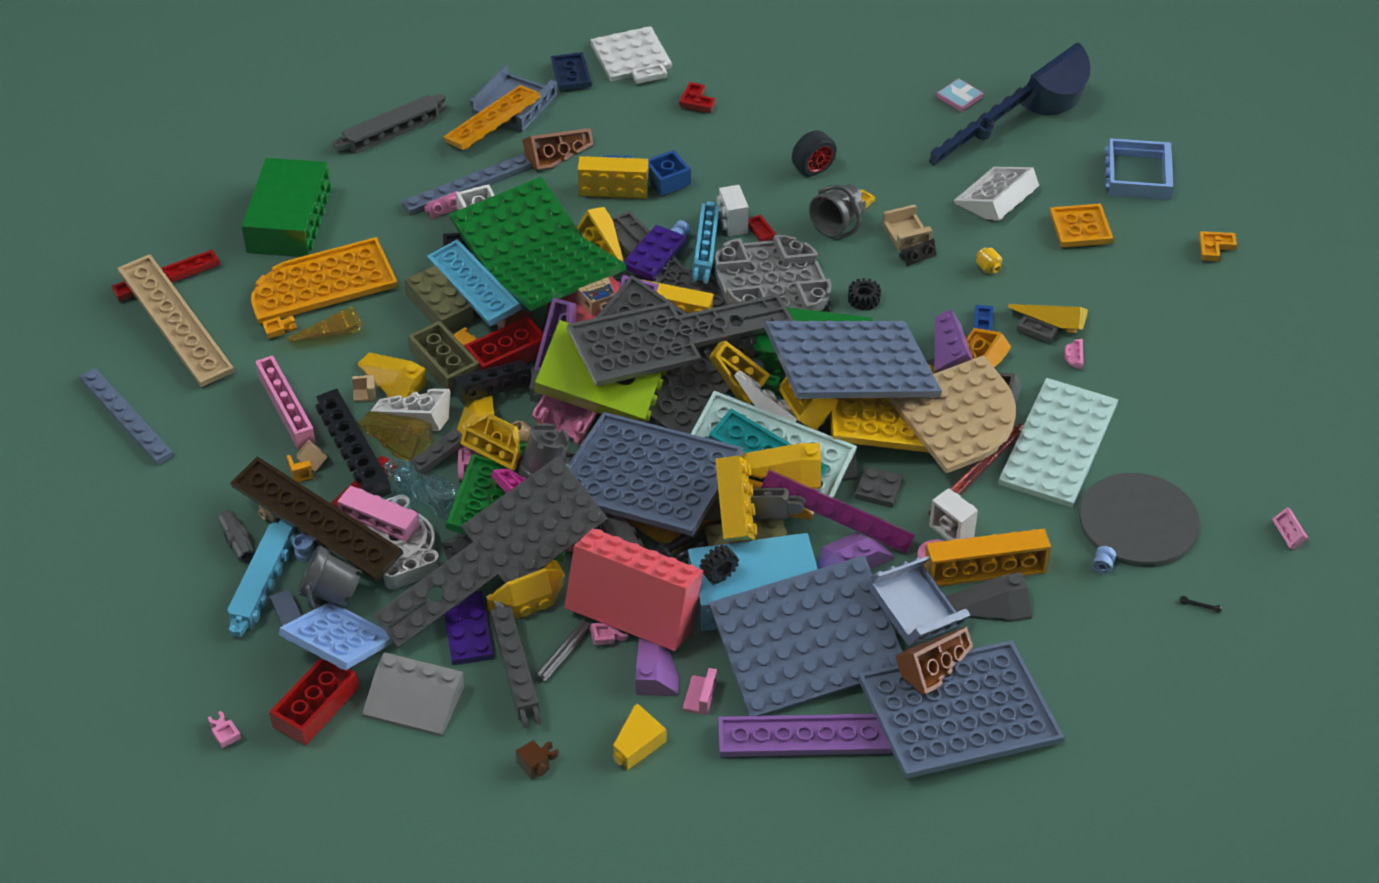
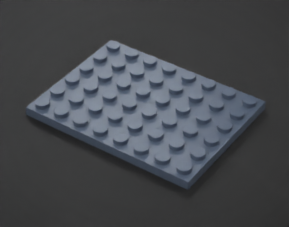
[764,321,942,399]
[567,412,744,536]
[709,555,902,716]
[858,640,1065,779]

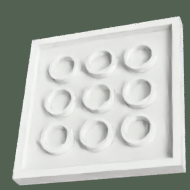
[590,26,672,82]

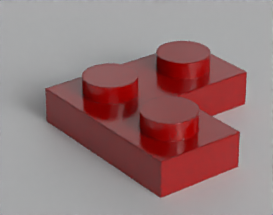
[679,82,716,113]

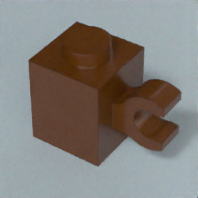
[516,740,559,780]

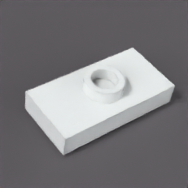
[631,63,667,84]

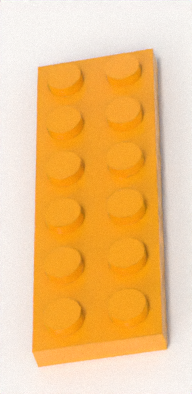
[443,85,540,150]

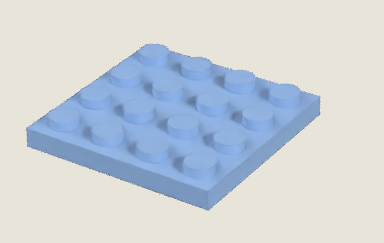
[278,602,393,671]

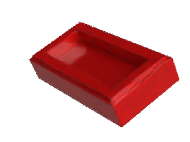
[748,214,777,242]

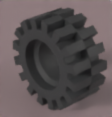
[848,278,881,311]
[699,545,739,584]

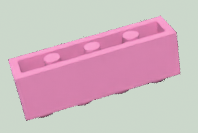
[337,485,420,542]

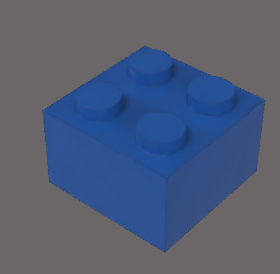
[648,150,691,196]

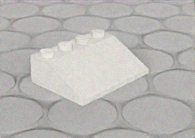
[953,167,1039,221]

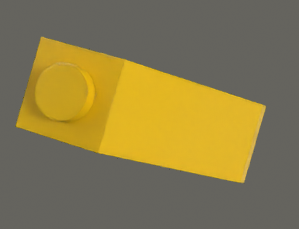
[613,703,666,770]

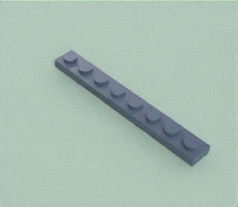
[402,154,531,216]
[79,368,174,466]

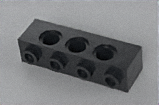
[453,359,531,403]

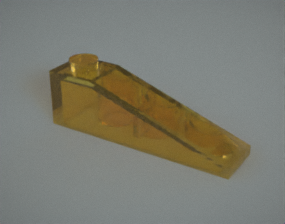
[287,305,363,341]
[359,411,433,463]

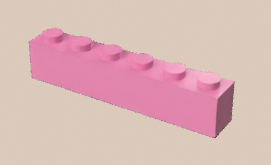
[255,355,316,450]

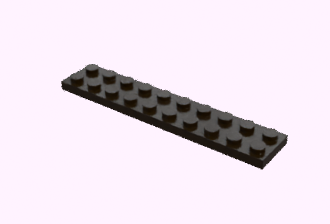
[230,456,404,582]

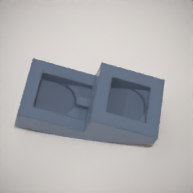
[270,589,301,626]

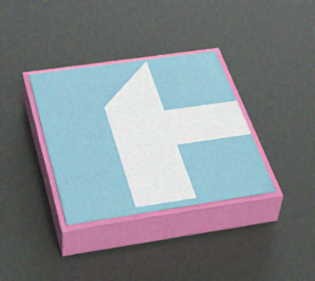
[937,78,983,112]

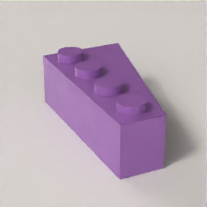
[534,298,577,371]
[934,309,974,373]

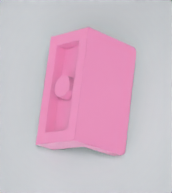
[683,668,717,715]

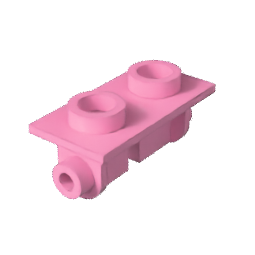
[424,191,458,219]

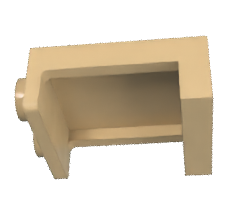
[882,205,932,252]

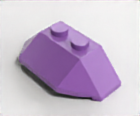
[817,532,894,569]

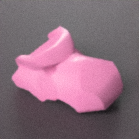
[532,395,597,446]

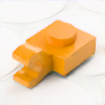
[262,316,297,339]

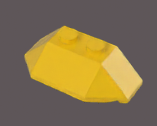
[460,414,521,470]
[486,568,564,619]

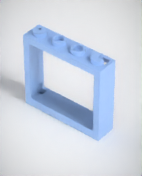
[1105,138,1173,200]

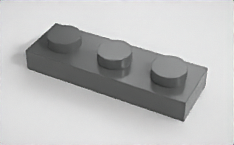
[409,428,464,476]

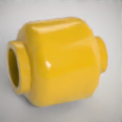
[976,248,1002,274]

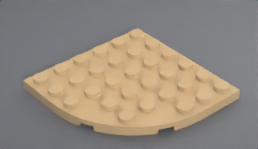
[887,355,1016,474]

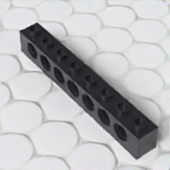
[315,389,392,498]

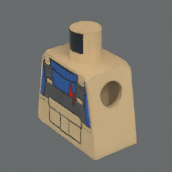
[576,277,615,316]

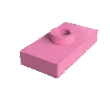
[1272,507,1308,550]

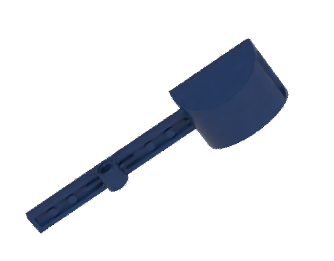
[929,43,1091,166]

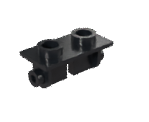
[899,238,937,266]
[737,335,756,358]

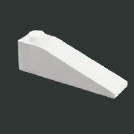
[734,371,798,423]
[370,389,451,431]

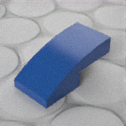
[974,305,994,331]

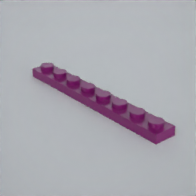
[761,469,915,553]

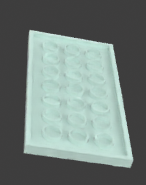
[998,378,1118,508]
[691,391,857,497]

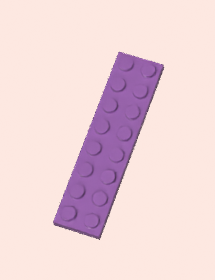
[718,714,892,757]

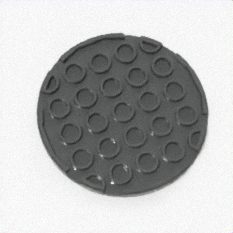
[1079,473,1199,567]

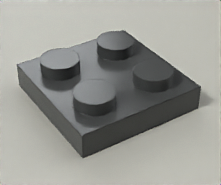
[855,466,903,508]

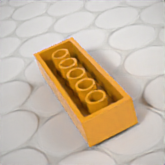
[924,529,1051,587]

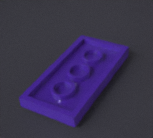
[623,225,687,281]
[442,591,493,665]

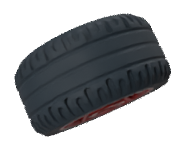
[791,130,837,176]

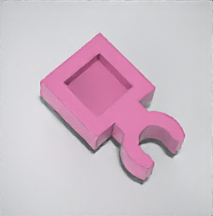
[590,623,628,645]
[208,711,241,748]

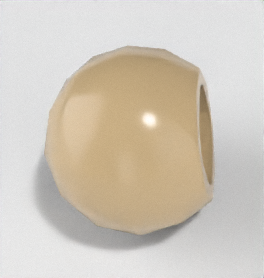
[512,421,532,444]

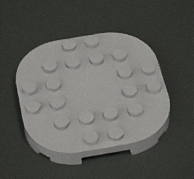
[713,235,831,318]

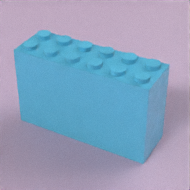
[688,533,818,631]

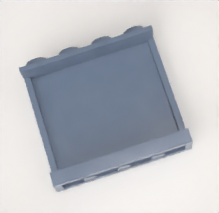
[470,64,557,132]
[867,556,971,646]

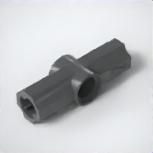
[218,510,255,563]

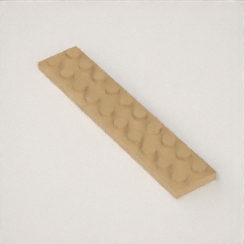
[117,254,234,387]

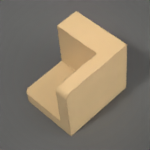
[352,375,376,403]
[296,440,327,471]

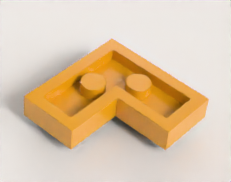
[1199,231,1237,261]

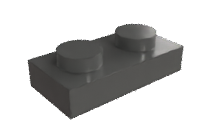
[1017,314,1058,343]

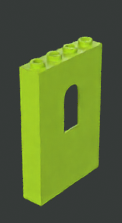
[534,320,667,422]

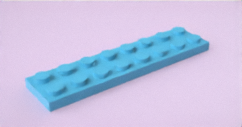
[427,239,522,327]

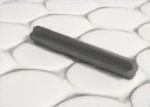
[536,620,591,682]

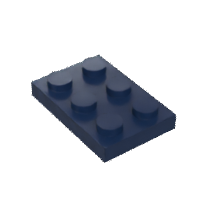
[551,52,591,91]

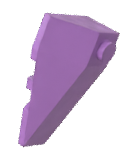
[636,637,679,696]

